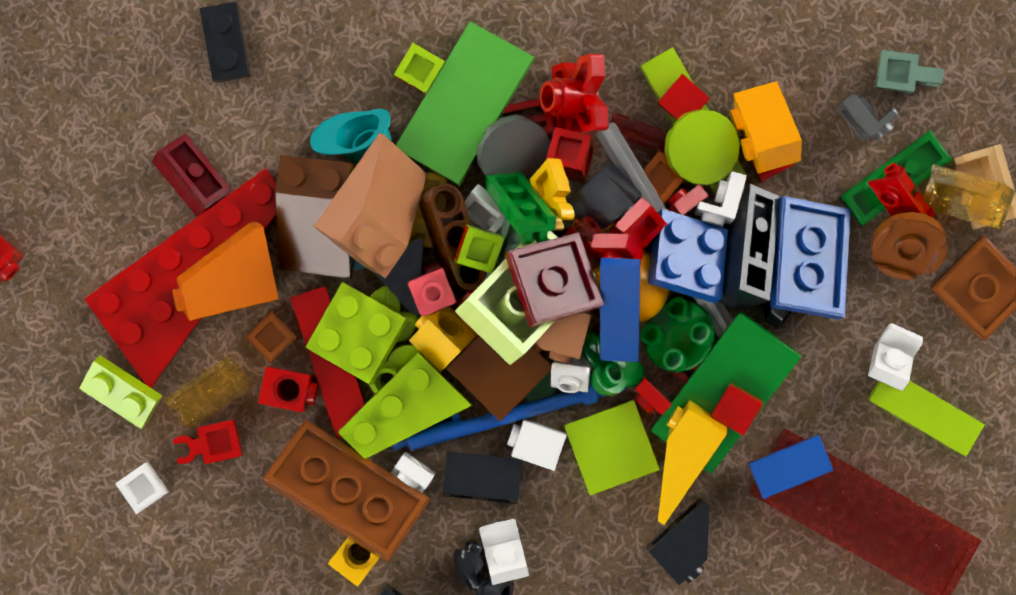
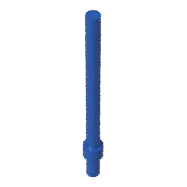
[407,382,626,451]

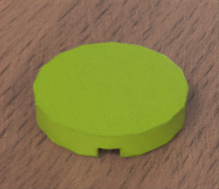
[664,109,740,185]

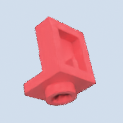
[408,262,456,316]

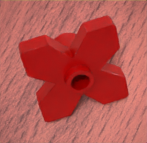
[540,54,609,133]

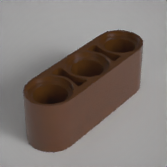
[419,184,487,290]

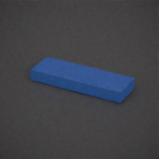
[600,258,640,362]

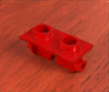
[868,163,935,219]

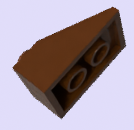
[275,155,356,279]

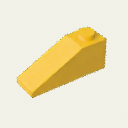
[658,400,727,525]

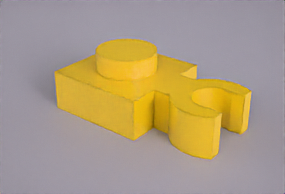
[529,158,574,231]

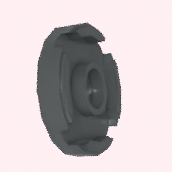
[476,115,550,182]

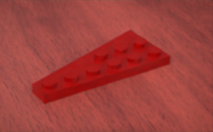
[84,168,277,388]

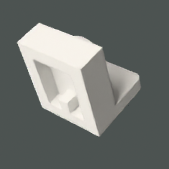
[694,172,747,227]
[868,324,923,391]
[391,451,436,493]
[479,519,529,585]

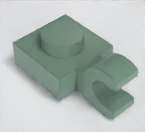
[875,50,944,94]

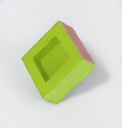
[394,43,445,95]
[454,224,504,273]

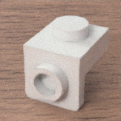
[464,184,505,234]
[551,348,592,393]

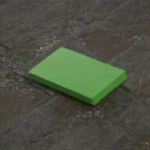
[396,22,535,187]

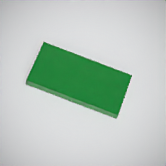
[651,311,802,474]

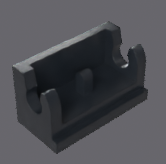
[443,451,522,504]

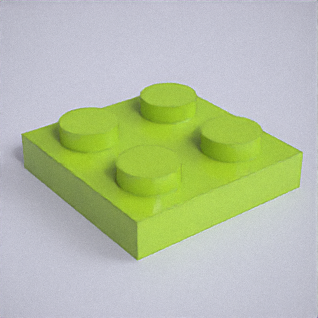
[305,282,409,385]

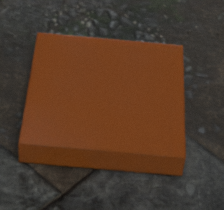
[929,236,1016,341]

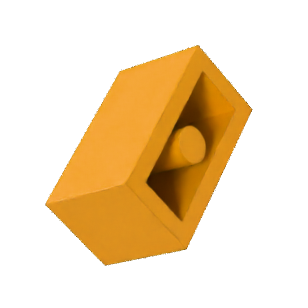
[729,81,802,174]

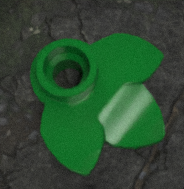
[583,329,645,396]

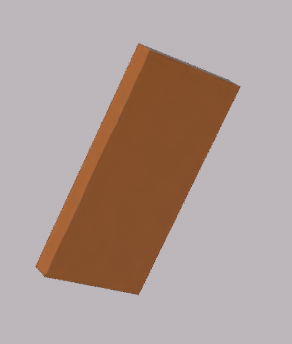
[262,420,431,563]

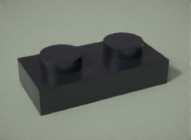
[200,2,251,83]

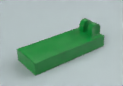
[485,172,556,245]

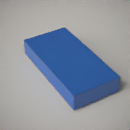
[748,435,833,499]

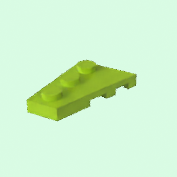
[338,351,472,459]

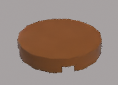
[870,212,948,280]

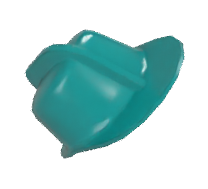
[310,109,392,165]

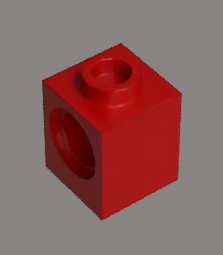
[545,127,595,184]
[258,366,318,413]

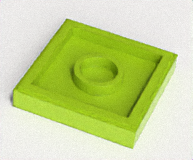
[564,399,660,496]

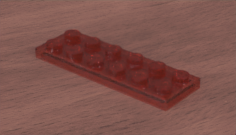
[747,428,982,595]

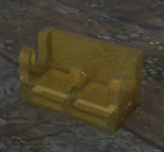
[924,164,1015,230]
[164,357,253,429]

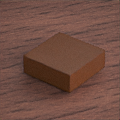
[245,311,299,364]

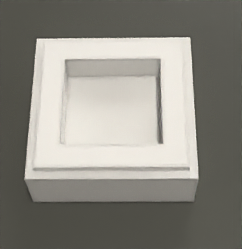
[115,462,169,514]

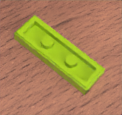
[867,380,985,457]

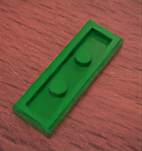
[839,130,952,226]

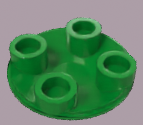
[641,297,714,373]

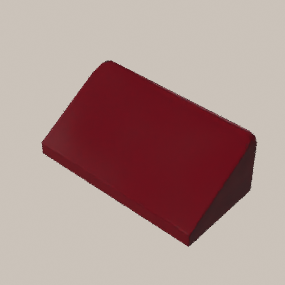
[152,133,233,217]

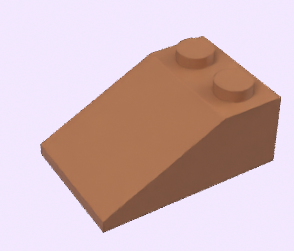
[313,133,427,278]

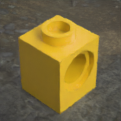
[409,306,478,372]
[328,538,379,587]

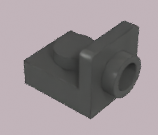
[835,93,899,141]

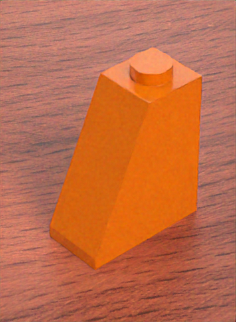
[172,221,279,321]

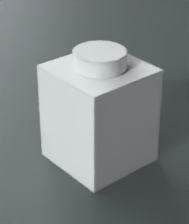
[507,419,567,471]

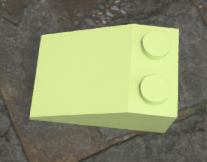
[455,231,597,365]

